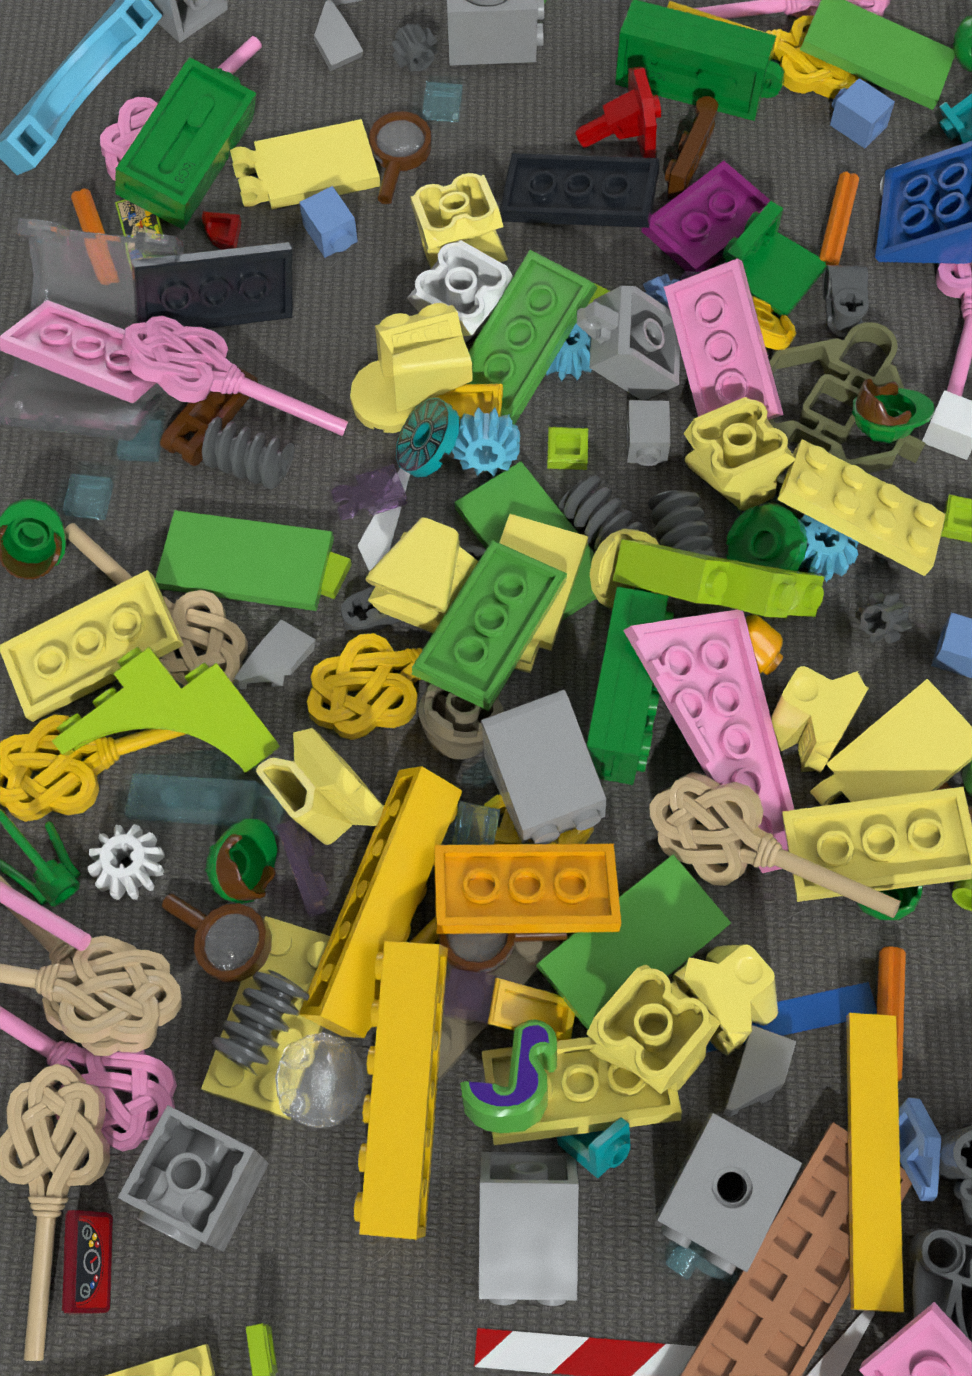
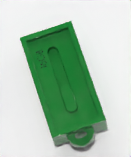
[615,0,784,121]
[115,57,256,230]
[587,587,674,785]

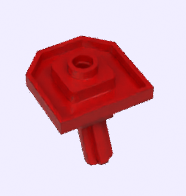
[575,66,661,158]

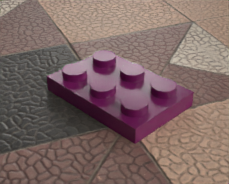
[641,161,771,276]

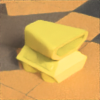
[410,173,508,268]
[375,303,472,413]
[684,397,796,511]
[365,517,479,633]
[771,666,869,774]
[256,728,384,845]
[671,945,778,1055]
[586,965,721,1094]

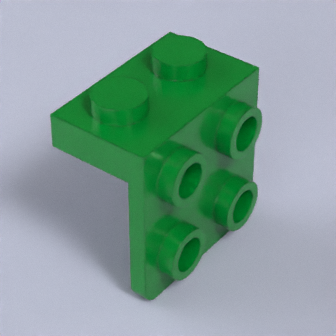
[722,201,826,316]

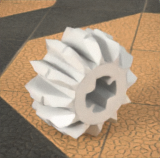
[88,824,165,900]

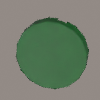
[726,504,808,571]

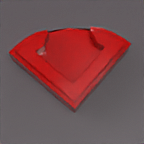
[202,211,242,250]

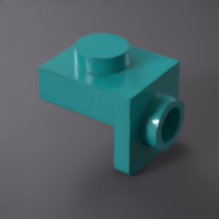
[939,94,972,144]
[557,1117,631,1179]

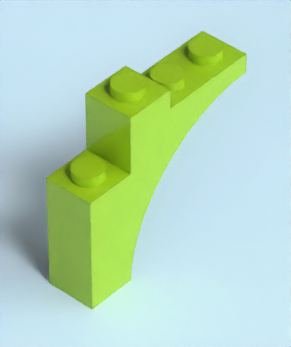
[613,539,825,618]
[52,647,281,773]

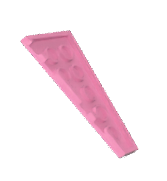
[623,609,795,873]

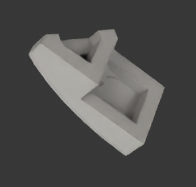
[313,0,363,72]
[233,620,316,689]
[723,1025,796,1117]

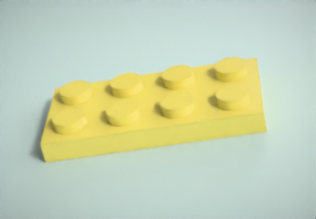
[777,439,946,576]
[0,570,184,722]
[782,787,972,902]
[201,916,330,1120]
[482,1037,682,1145]

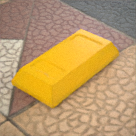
[435,384,503,424]
[488,978,575,1041]

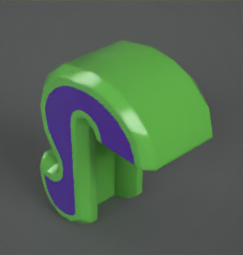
[460,1019,557,1133]

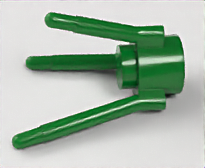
[0,809,81,907]

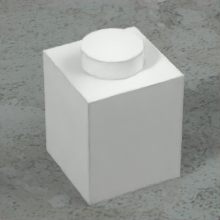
[922,390,972,460]

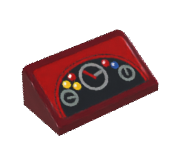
[62,1210,113,1315]

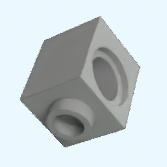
[626,400,671,466]

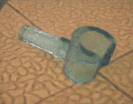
[666,1246,737,1284]

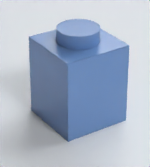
[830,78,895,149]
[299,186,358,258]
[931,612,972,678]

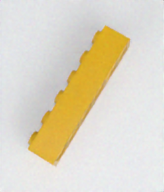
[299,766,462,1038]
[354,941,448,1240]

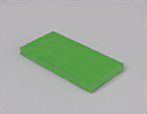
[800,0,955,110]
[467,250,597,425]
[455,462,597,620]
[155,510,334,611]
[412,540,567,711]
[536,854,731,1030]

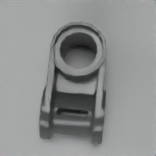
[823,265,869,340]

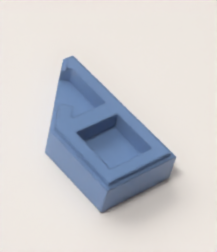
[899,1098,941,1201]

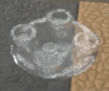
[275,1033,365,1128]

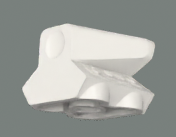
[407,240,513,343]

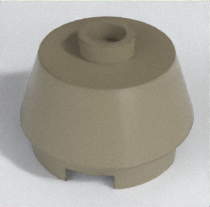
[418,684,504,759]

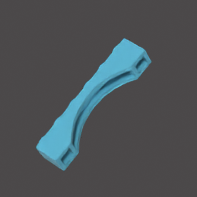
[0,0,162,175]

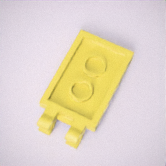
[230,119,380,209]
[499,514,589,673]
[810,679,972,806]

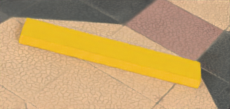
[846,1013,904,1313]

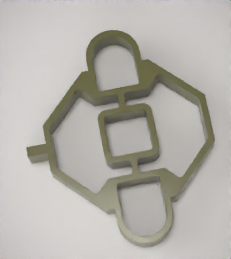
[768,322,926,493]

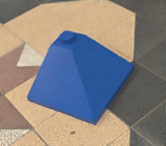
[875,141,972,264]

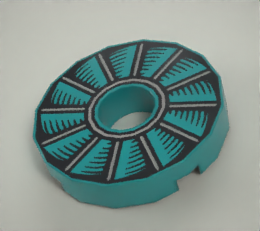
[396,398,459,477]

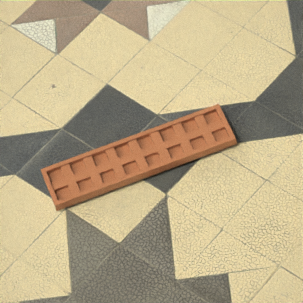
[679,1122,912,1376]

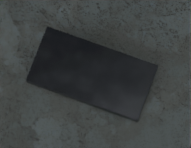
[499,153,660,228]
[131,242,292,329]

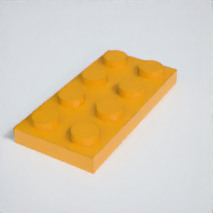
[434,844,621,934]

